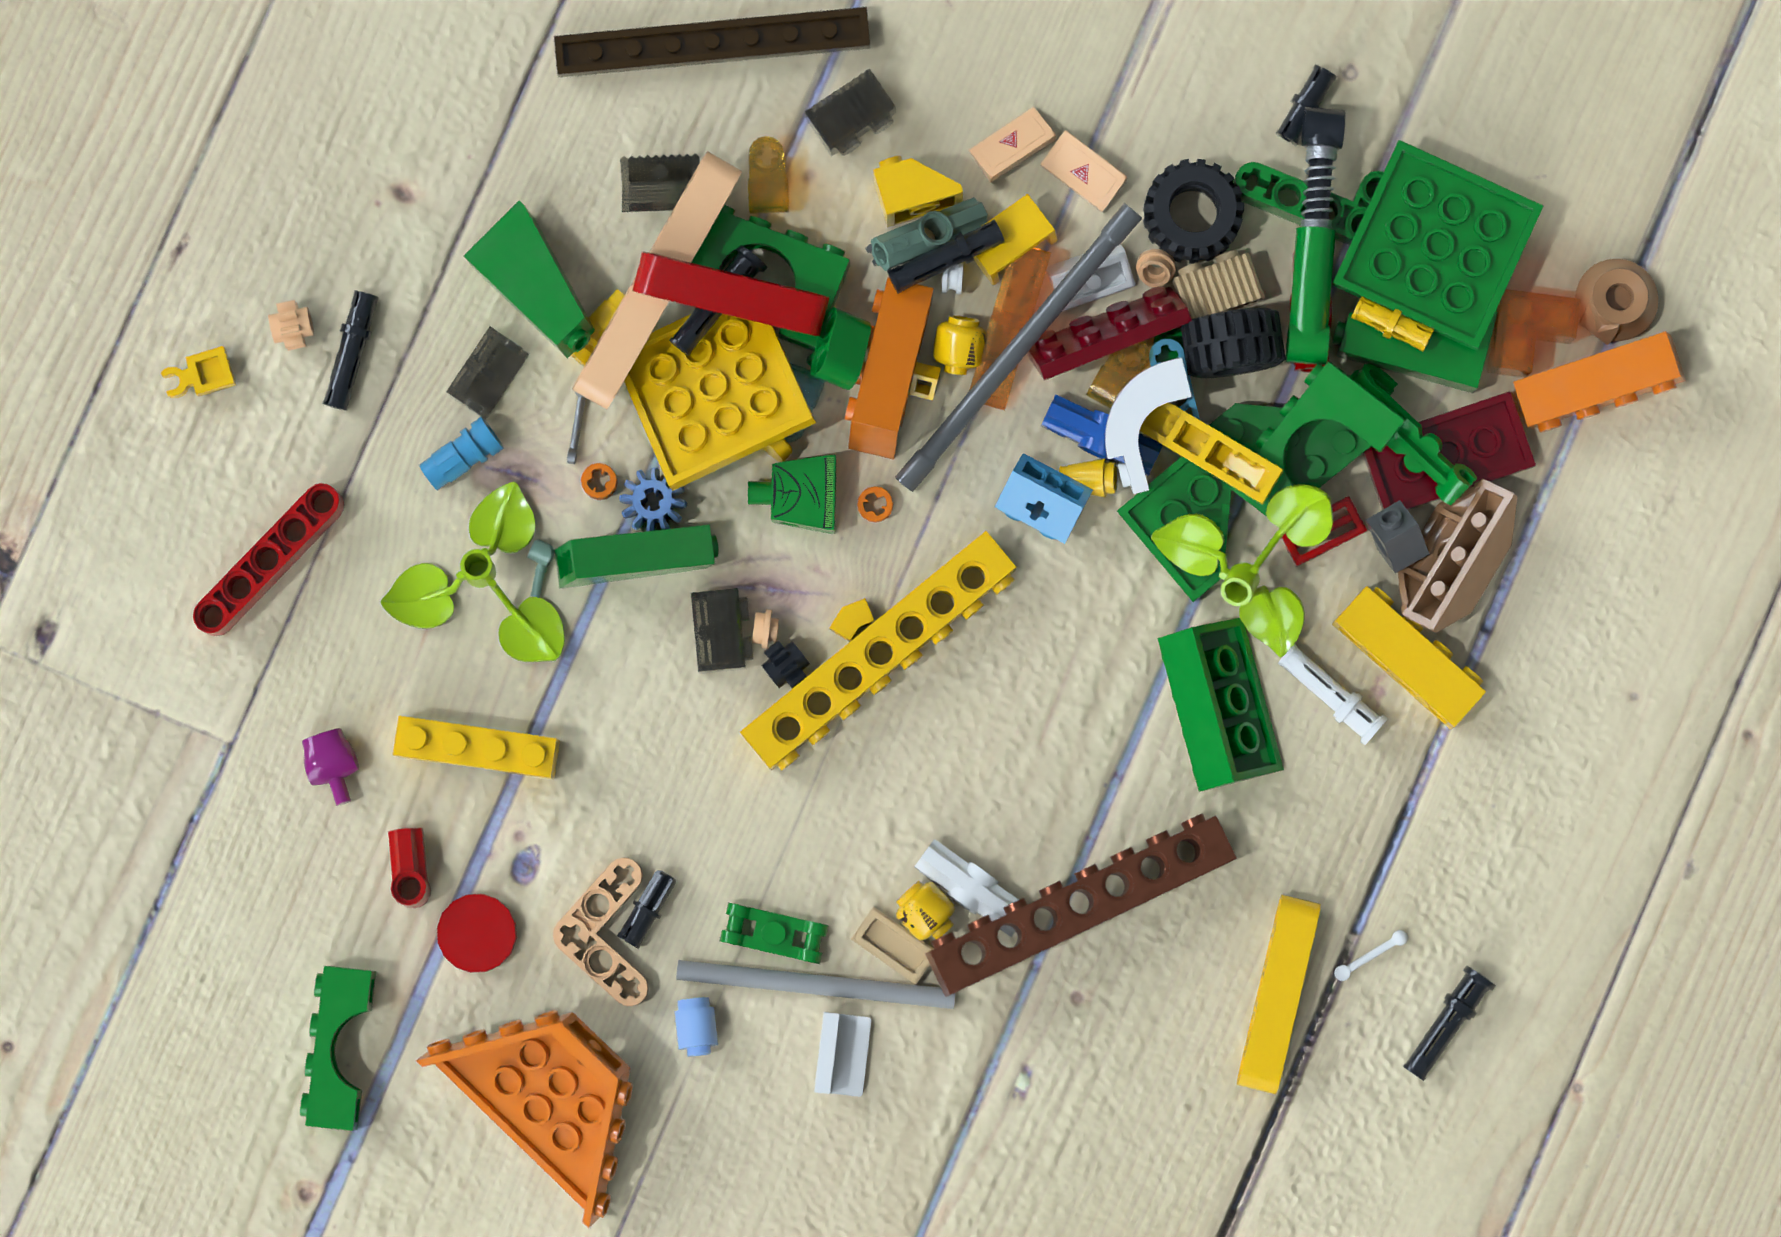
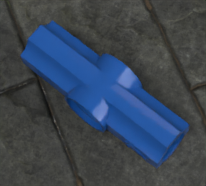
[1041,395,1163,476]

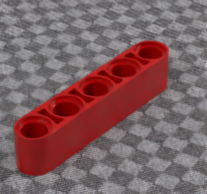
[632,251,829,336]
[193,483,344,636]

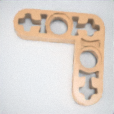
[553,858,649,1006]

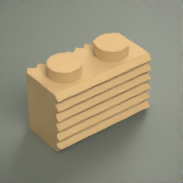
[1172,250,1264,319]

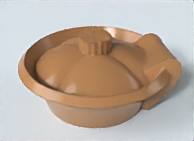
[1575,259,1658,345]

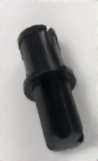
[617,870,676,948]

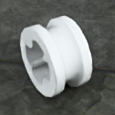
[942,262,963,294]

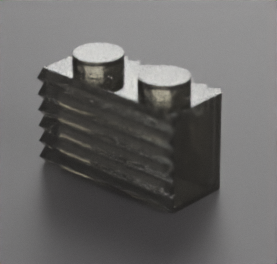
[804,69,896,156]
[620,153,700,212]
[691,588,753,674]

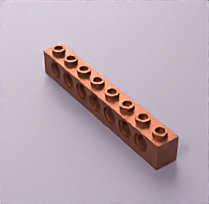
[925,813,1237,997]

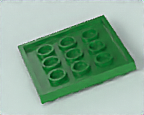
[1332,140,1544,351]

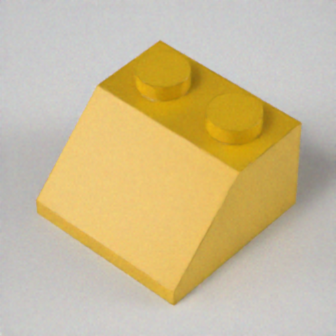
[873,156,963,228]

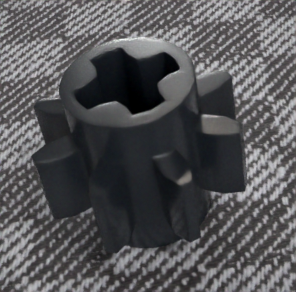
[761,640,810,689]

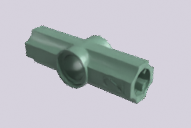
[871,197,988,271]

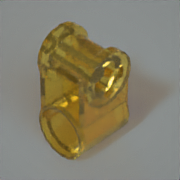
[748,136,789,214]
[1086,341,1149,409]

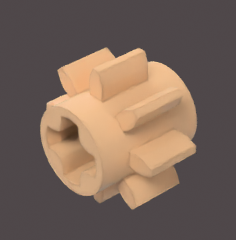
[268,300,314,351]

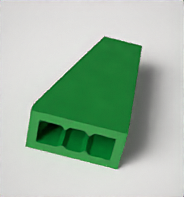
[464,201,595,359]
[1332,312,1498,394]
[554,525,719,589]

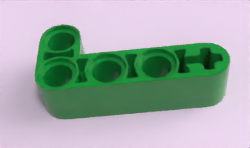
[1233,162,1383,246]

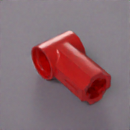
[388,828,431,908]

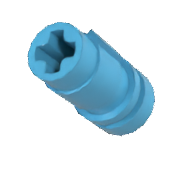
[419,416,504,491]

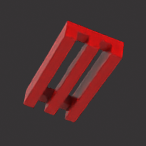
[1281,496,1367,567]

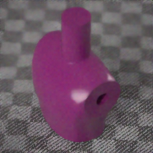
[302,728,359,806]

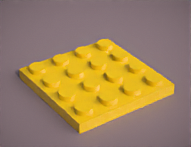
[624,313,816,491]

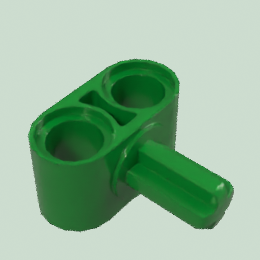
[806,307,871,390]

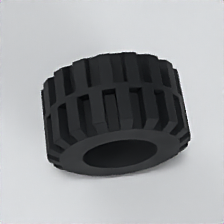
[1143,159,1244,264]
[1181,308,1286,378]

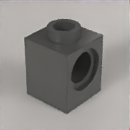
[1366,500,1429,573]

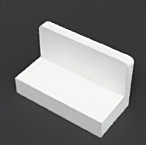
[814,1012,871,1097]

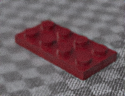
[1027,286,1192,381]
[1362,391,1536,510]

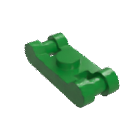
[719,902,829,964]

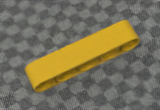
[1237,894,1321,1094]

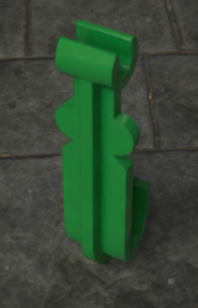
[1350,364,1477,505]

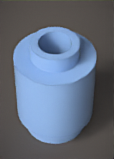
[674,997,718,1057]

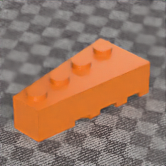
[844,277,934,460]
[1513,331,1686,433]

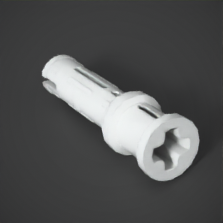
[1278,644,1388,745]

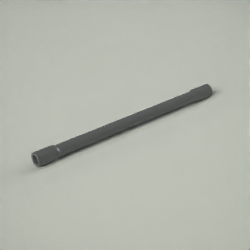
[895,203,1142,492]

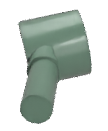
[527,540,555,598]

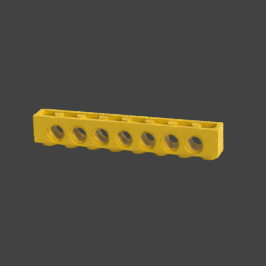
[740,531,1016,771]

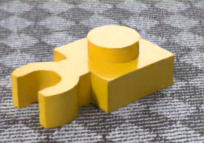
[161,346,236,398]

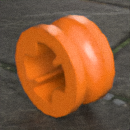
[581,463,618,500]
[857,486,893,523]

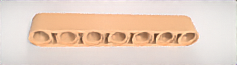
[572,151,742,410]

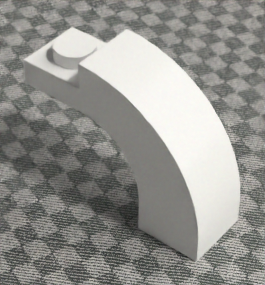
[1105,358,1192,494]

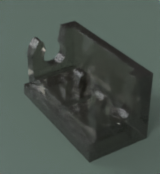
[446,326,529,420]

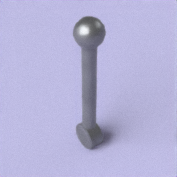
[567,392,586,464]

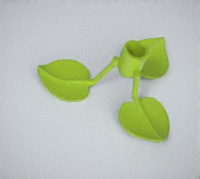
[380,482,565,662]
[1151,485,1333,657]

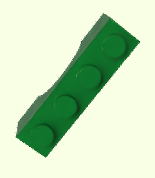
[300,966,376,1131]

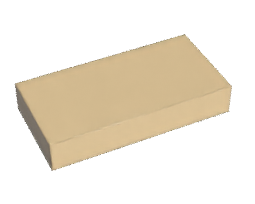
[851,907,933,985]

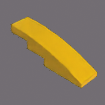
[1140,402,1283,504]

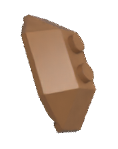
[1398,479,1517,633]

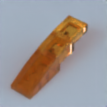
[969,247,1052,411]

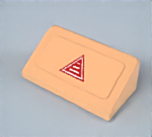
[969,107,1056,183]
[1040,130,1127,213]

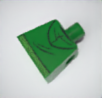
[748,455,836,534]

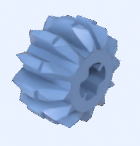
[619,467,687,531]

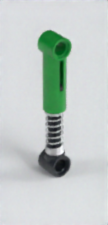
[1286,107,1346,365]

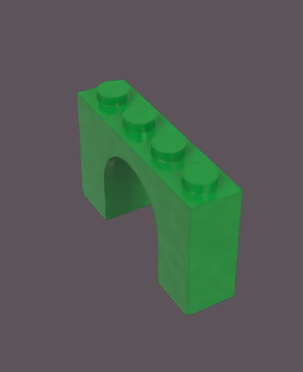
[691,205,850,351]
[1230,361,1406,517]

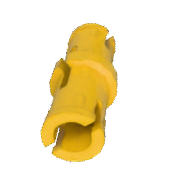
[1351,296,1434,352]

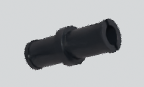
[1276,64,1337,145]

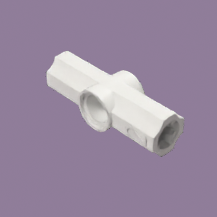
[914,839,1019,937]

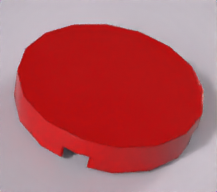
[437,894,517,973]

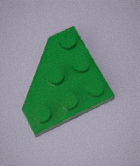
[1209,403,1371,489]
[1117,456,1232,602]

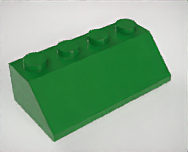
[1157,618,1284,792]

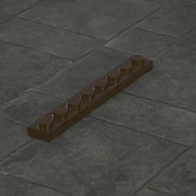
[554,7,870,78]

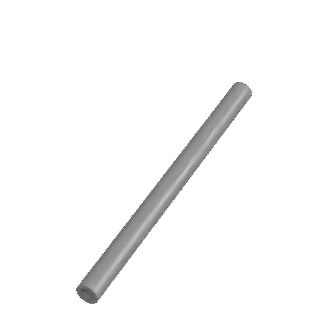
[676,960,955,1009]

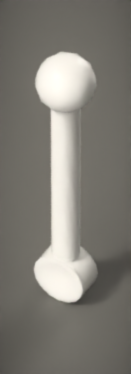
[1334,930,1408,981]

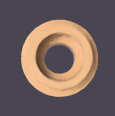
[1136,249,1176,287]
[752,609,779,649]

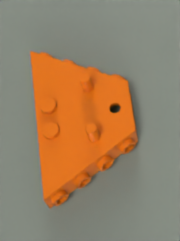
[416,1010,633,1228]

